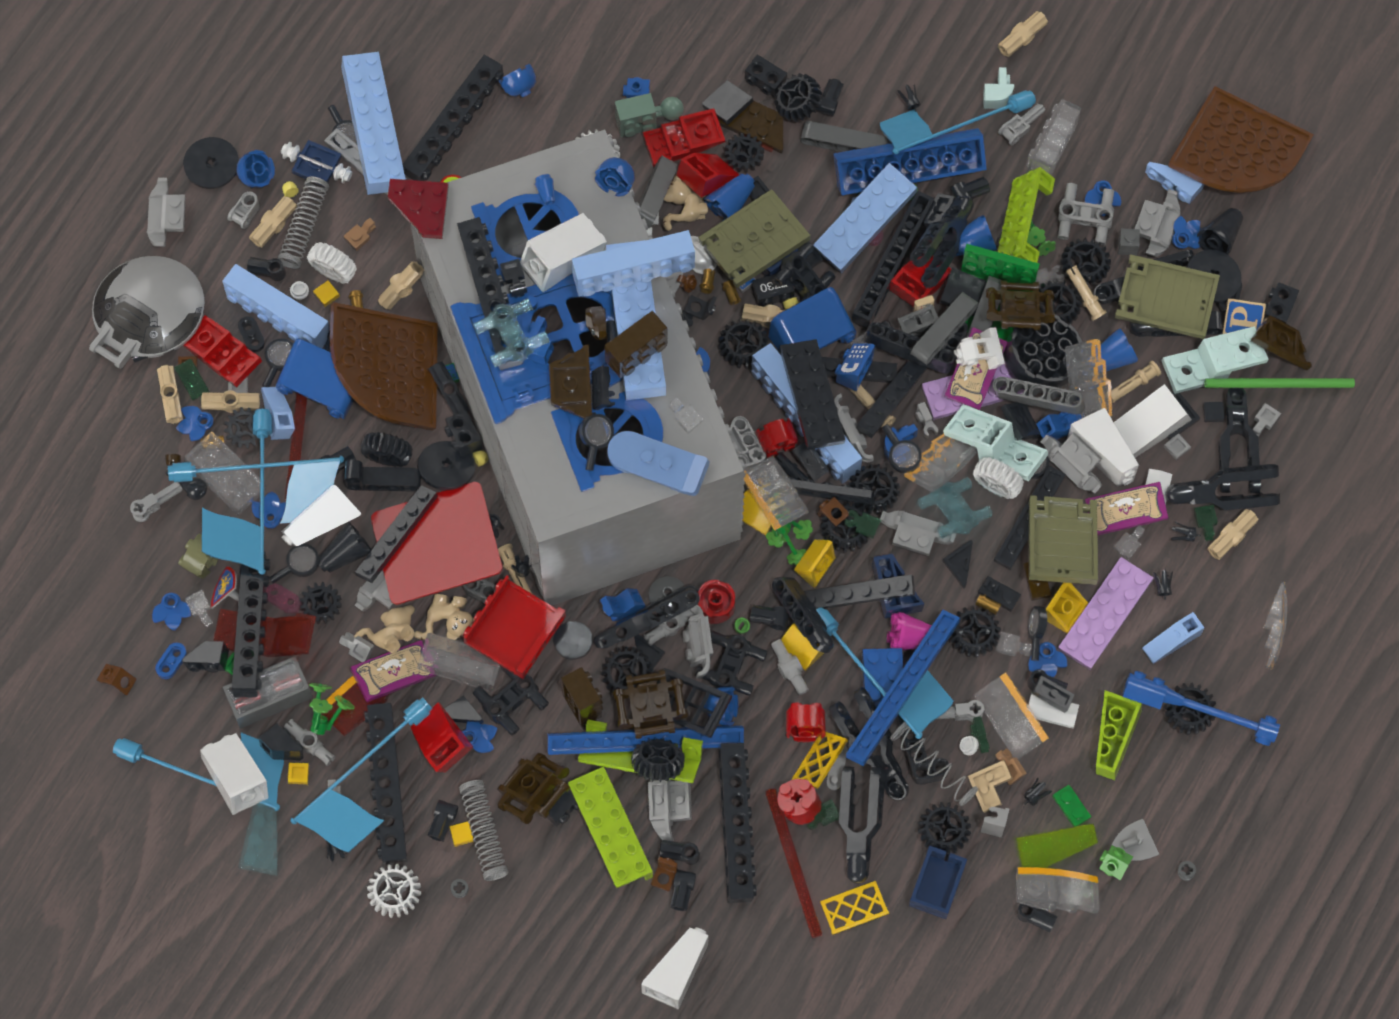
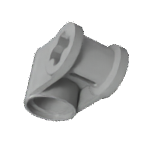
[227,191,260,229]

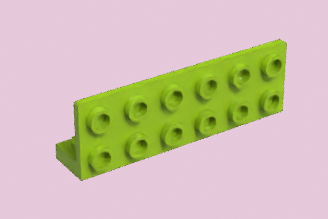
[998,167,1055,263]
[578,720,703,783]
[568,767,653,888]

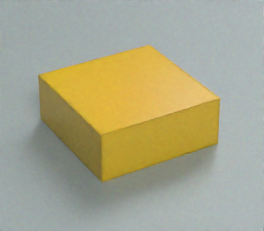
[313,280,340,307]
[288,763,309,784]
[450,822,474,847]

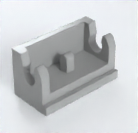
[981,807,1009,838]

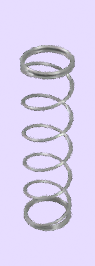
[891,722,978,806]

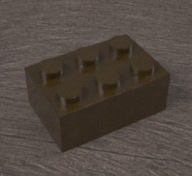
[605,310,668,378]
[561,667,603,728]

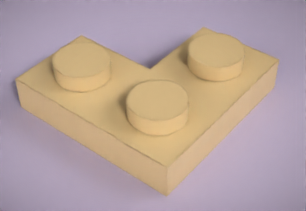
[968,760,1013,813]

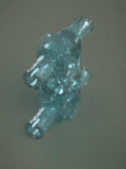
[473,298,550,368]
[917,477,992,539]

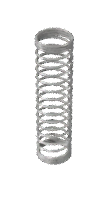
[277,176,329,269]
[459,780,508,881]

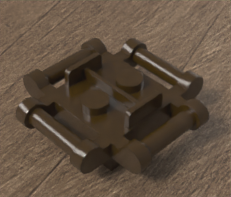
[986,280,1055,330]
[613,669,688,739]
[497,753,570,824]

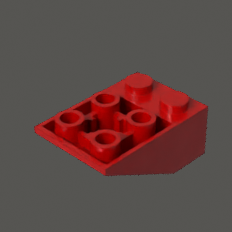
[676,153,739,198]
[890,255,951,307]
[410,702,473,773]

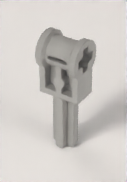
[998,104,1045,146]
[130,482,183,522]
[937,700,984,722]

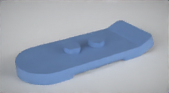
[608,431,710,496]

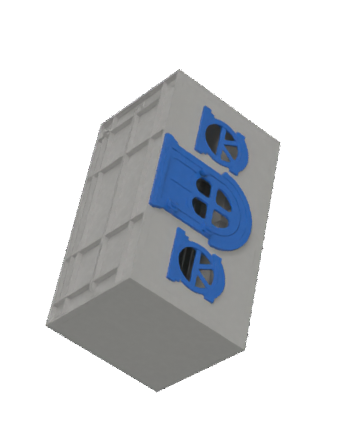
[411,130,746,606]

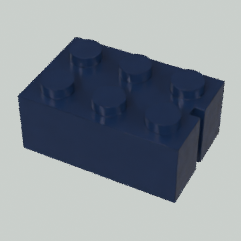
[909,846,967,919]

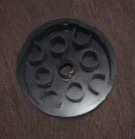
[1004,312,1084,388]

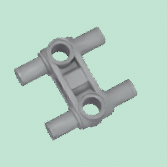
[1058,183,1114,246]

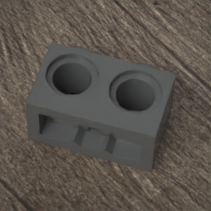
[898,304,939,337]

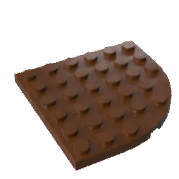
[1168,86,1314,192]
[330,302,438,431]

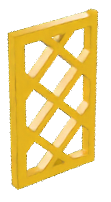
[792,732,848,789]
[820,881,889,935]

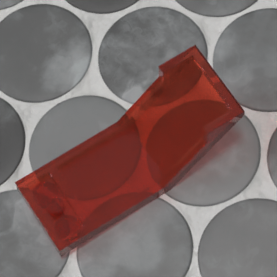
[214,609,316,658]

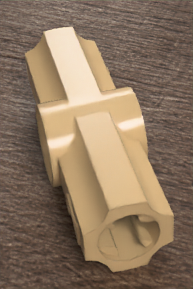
[998,11,1048,57]
[249,196,297,248]
[378,261,424,309]
[742,304,785,329]
[157,365,183,424]
[201,390,260,413]
[1207,509,1259,560]

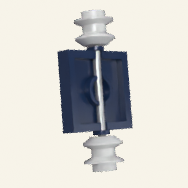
[281,140,352,187]

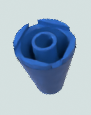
[704,174,755,221]
[956,215,997,256]
[1083,329,1138,374]

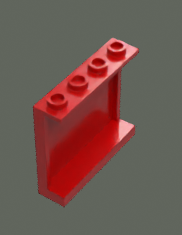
[463,575,566,679]

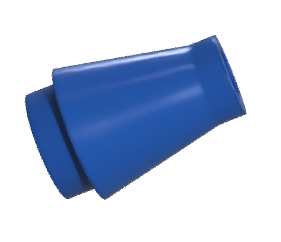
[534,174,555,205]

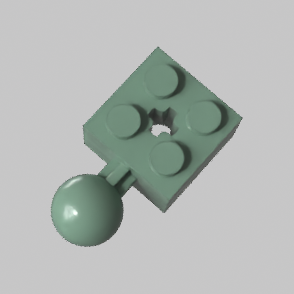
[615,93,684,137]

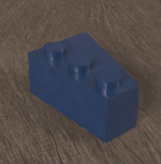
[872,554,924,618]

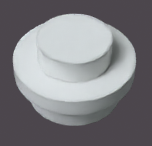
[290,281,309,300]
[960,736,979,756]

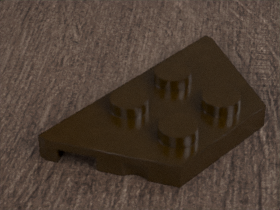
[719,101,783,154]
[1251,315,1312,371]
[549,345,592,421]

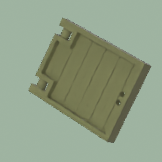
[698,189,811,288]
[1115,254,1220,339]
[1029,495,1098,585]

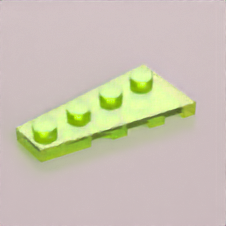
[1016,824,1098,878]

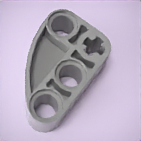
[730,416,766,474]

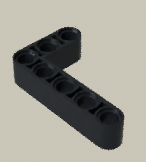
[865,322,968,373]

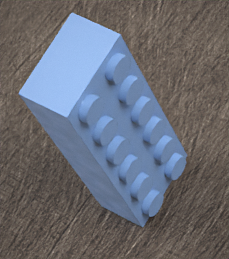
[813,163,917,274]
[572,230,695,296]
[222,264,330,348]

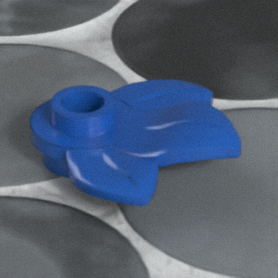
[1085,181,1121,216]
[1172,216,1200,249]
[176,406,214,441]
[252,492,286,529]
[152,593,191,630]
[1028,642,1067,677]
[462,722,497,753]

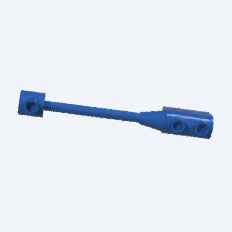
[1122,671,1280,746]

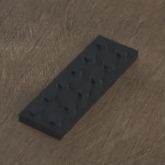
[779,339,845,450]

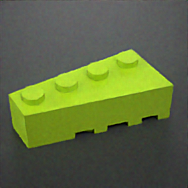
[1096,690,1142,780]

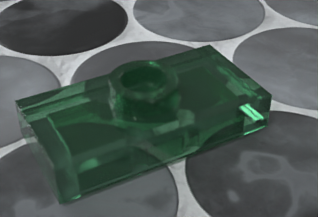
[174,358,210,401]

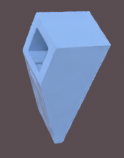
[1145,162,1204,204]
[261,387,295,440]
[1142,612,1204,664]

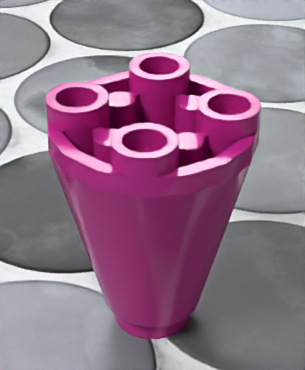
[886,612,932,650]

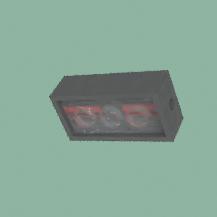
[223,656,313,729]

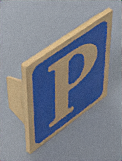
[1223,299,1266,334]

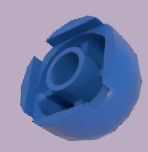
[499,64,536,98]
[237,150,275,188]
[595,157,635,197]
[704,687,738,726]

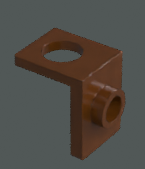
[817,497,850,526]
[97,664,136,695]
[651,857,678,892]

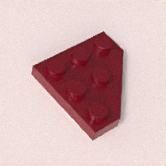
[388,179,449,239]

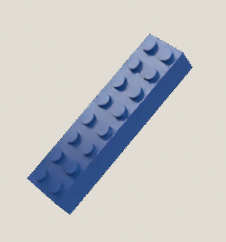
[833,128,987,195]

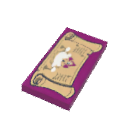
[944,327,1007,410]
[1085,482,1169,536]
[350,640,438,702]

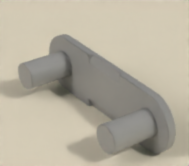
[827,743,848,790]

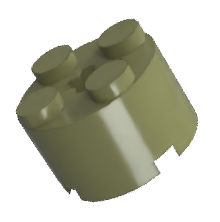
[178,533,219,579]

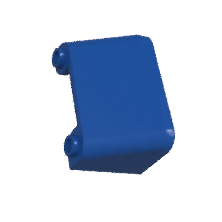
[768,287,856,352]
[276,339,354,419]

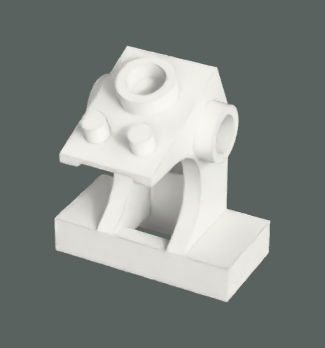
[954,327,1005,370]

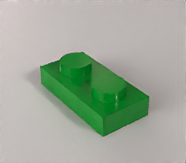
[1052,785,1092,829]

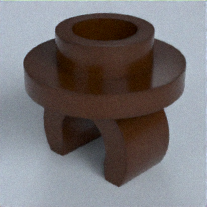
[677,274,697,293]

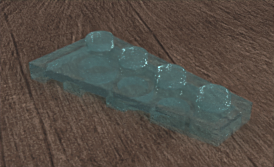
[238,803,278,876]

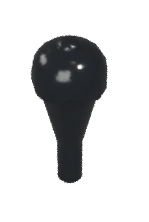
[166,469,207,500]

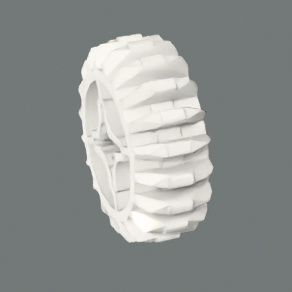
[307,242,357,284]
[973,457,1024,499]
[367,864,421,918]

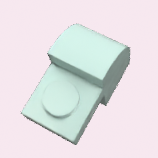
[983,67,1014,109]

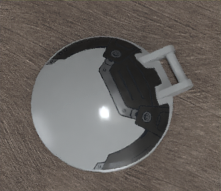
[89,256,205,369]

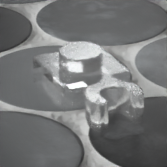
[1036,265,1065,288]

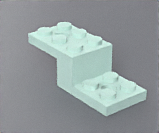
[1161,326,1269,394]
[943,404,1048,481]

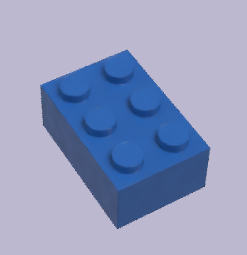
[862,648,903,707]

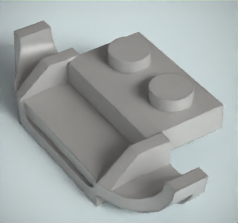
[147,178,186,247]
[1135,189,1180,257]
[835,393,874,463]
[1040,433,1102,493]
[880,511,956,556]
[355,570,395,612]
[683,602,713,679]
[648,779,692,841]

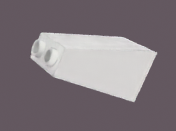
[520,213,607,292]
[1114,384,1192,458]
[1068,408,1139,486]
[281,485,361,546]
[200,733,268,815]
[641,927,708,1010]

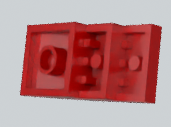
[642,108,725,167]
[183,315,262,388]

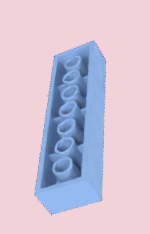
[341,52,405,195]
[606,240,666,400]
[751,343,862,484]

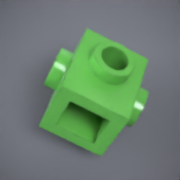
[1099,845,1133,880]

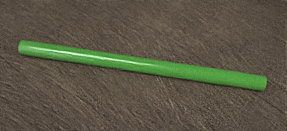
[1204,378,1355,388]

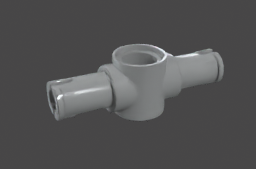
[644,610,694,646]
[771,639,809,696]
[284,719,336,766]

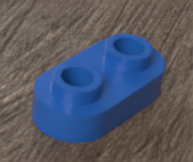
[155,643,187,679]

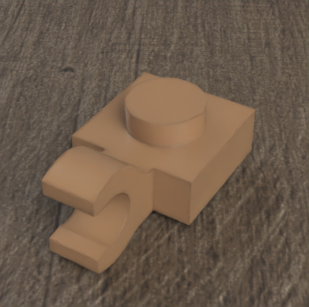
[343,218,376,251]
[995,749,1027,785]

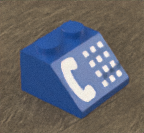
[835,344,875,392]

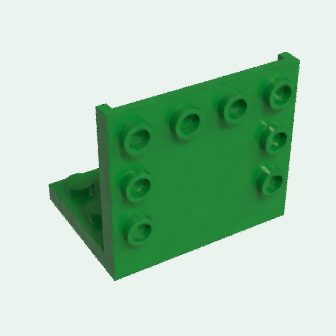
[961,244,1040,341]

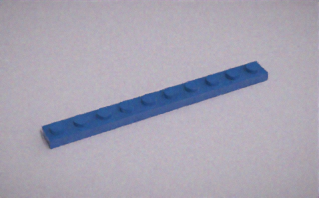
[846,610,960,766]
[547,726,744,755]

